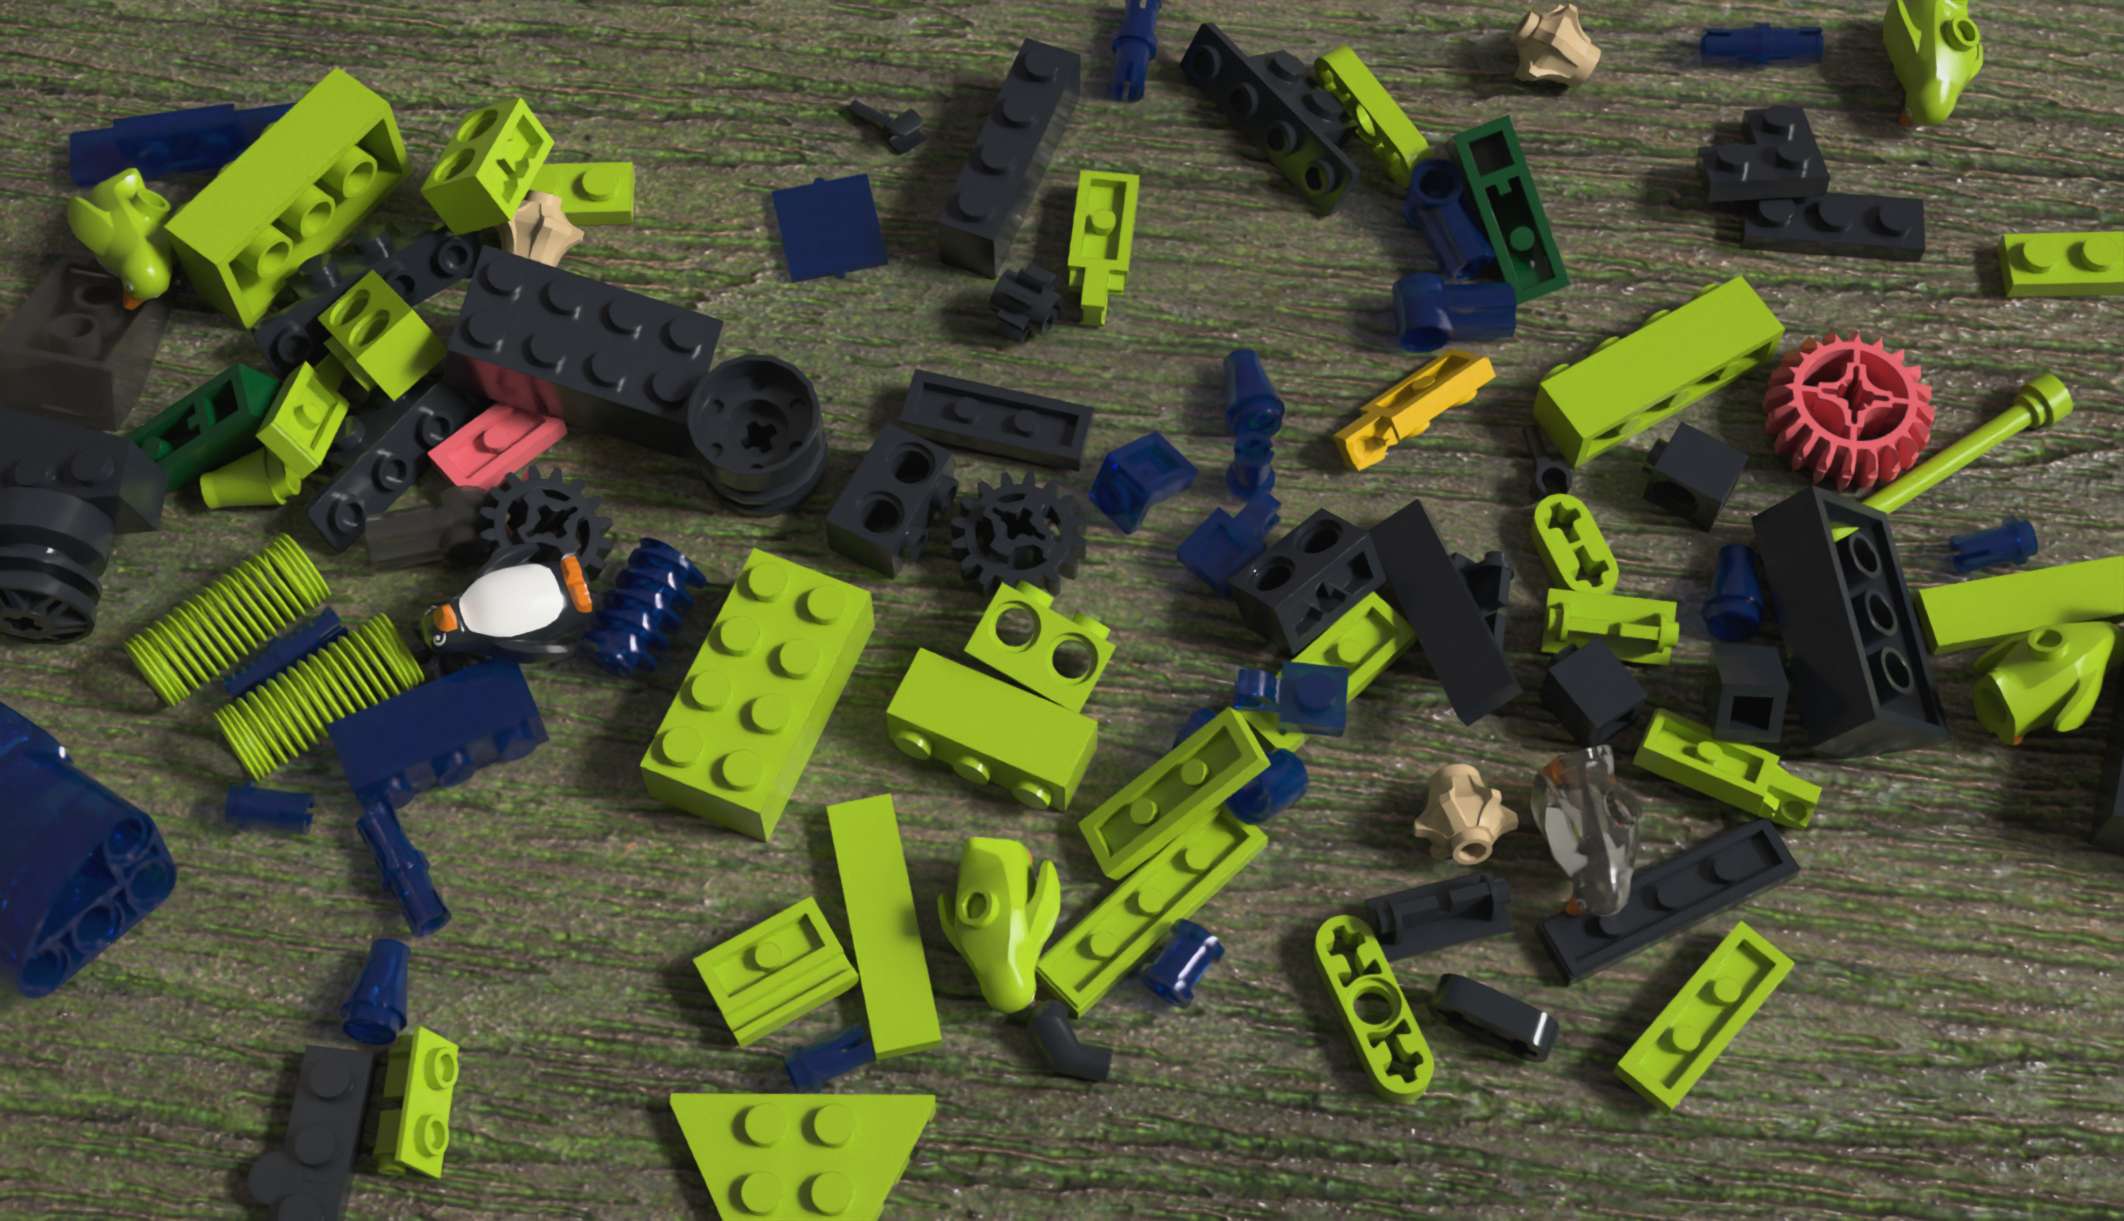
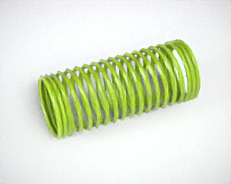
[123,532,331,709]
[212,612,424,783]

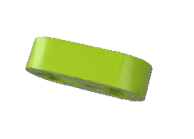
[1530,494,1619,595]

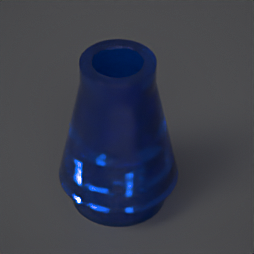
[1223,349,1285,442]
[1701,544,1766,642]
[339,939,411,1045]

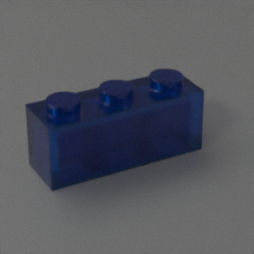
[327,657,550,816]

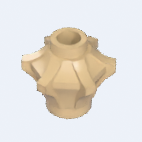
[1510,3,1601,90]
[494,190,584,267]
[1413,764,1518,865]

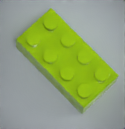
[163,67,413,330]
[640,548,875,843]

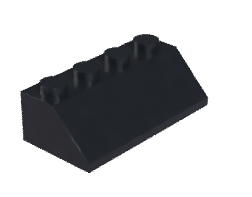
[1751,485,1951,759]

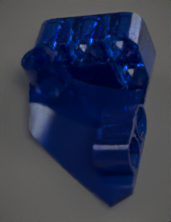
[0,701,177,999]

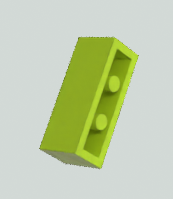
[886,647,1098,813]

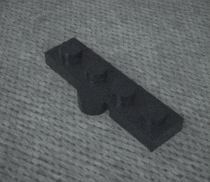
[248,1045,379,1221]

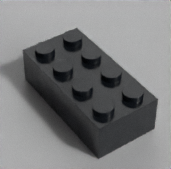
[442,245,724,458]

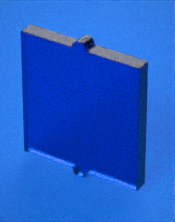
[772,173,888,283]

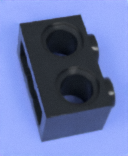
[825,422,959,580]
[1227,508,1387,655]

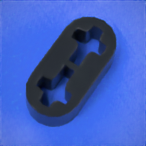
[1427,973,1560,1063]

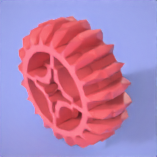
[1762,330,1935,492]

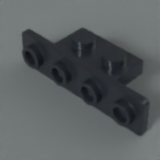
[1180,22,1360,216]
[250,221,482,380]
[302,368,496,553]

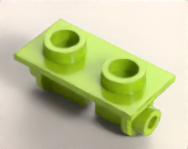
[1541,588,1679,666]
[373,1026,459,1179]

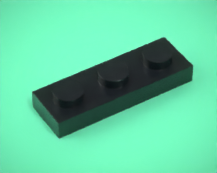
[1739,192,1925,262]
[899,369,1094,472]

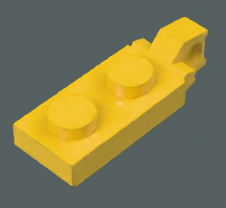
[1333,349,1496,471]

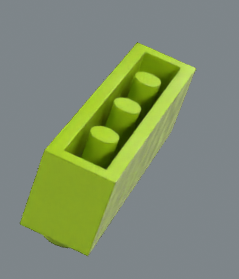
[1532,275,1785,469]

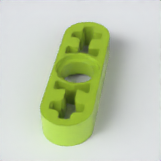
[1314,45,1435,188]
[1313,915,1434,1104]

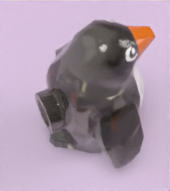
[1531,745,1642,917]

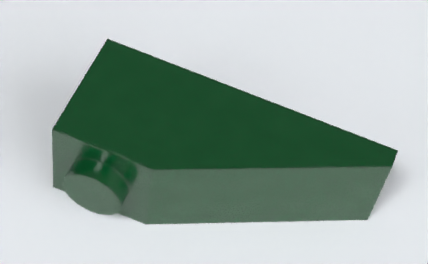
[1444,115,1571,306]
[124,362,284,493]

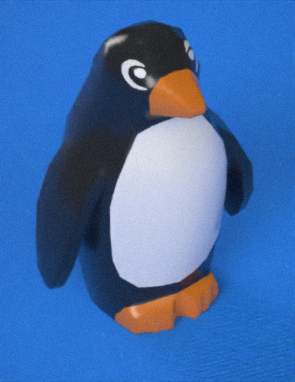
[419,543,592,665]

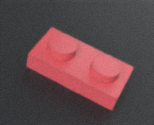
[427,401,568,506]

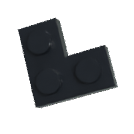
[1695,106,1830,202]

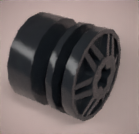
[687,355,828,517]
[0,486,115,645]

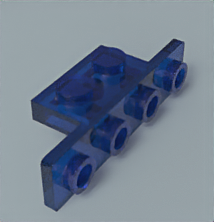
[70,102,298,187]

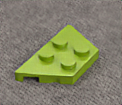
[670,1093,936,1221]

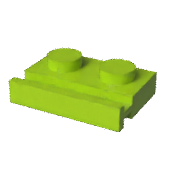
[693,896,860,1049]

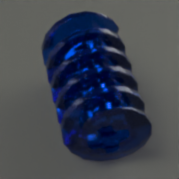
[576,537,707,679]

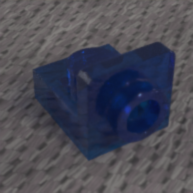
[1089,431,1199,535]

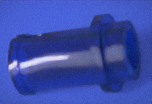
[1226,432,1275,502]
[1949,516,2038,575]
[225,780,315,835]
[782,1021,875,1094]

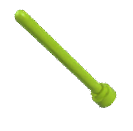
[1831,373,2073,542]

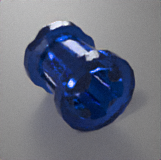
[1138,918,1226,1009]

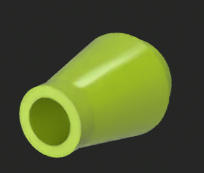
[200,446,301,510]

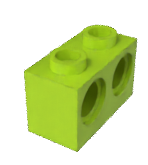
[420,97,555,236]
[317,269,447,401]
[964,580,1116,713]

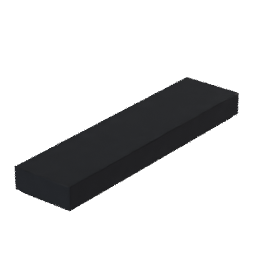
[1367,498,1523,727]
[1534,817,1801,987]

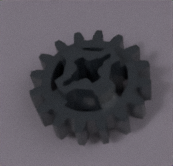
[473,465,614,585]
[951,472,1087,598]

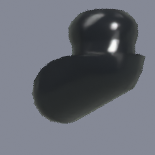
[1026,998,1113,1082]

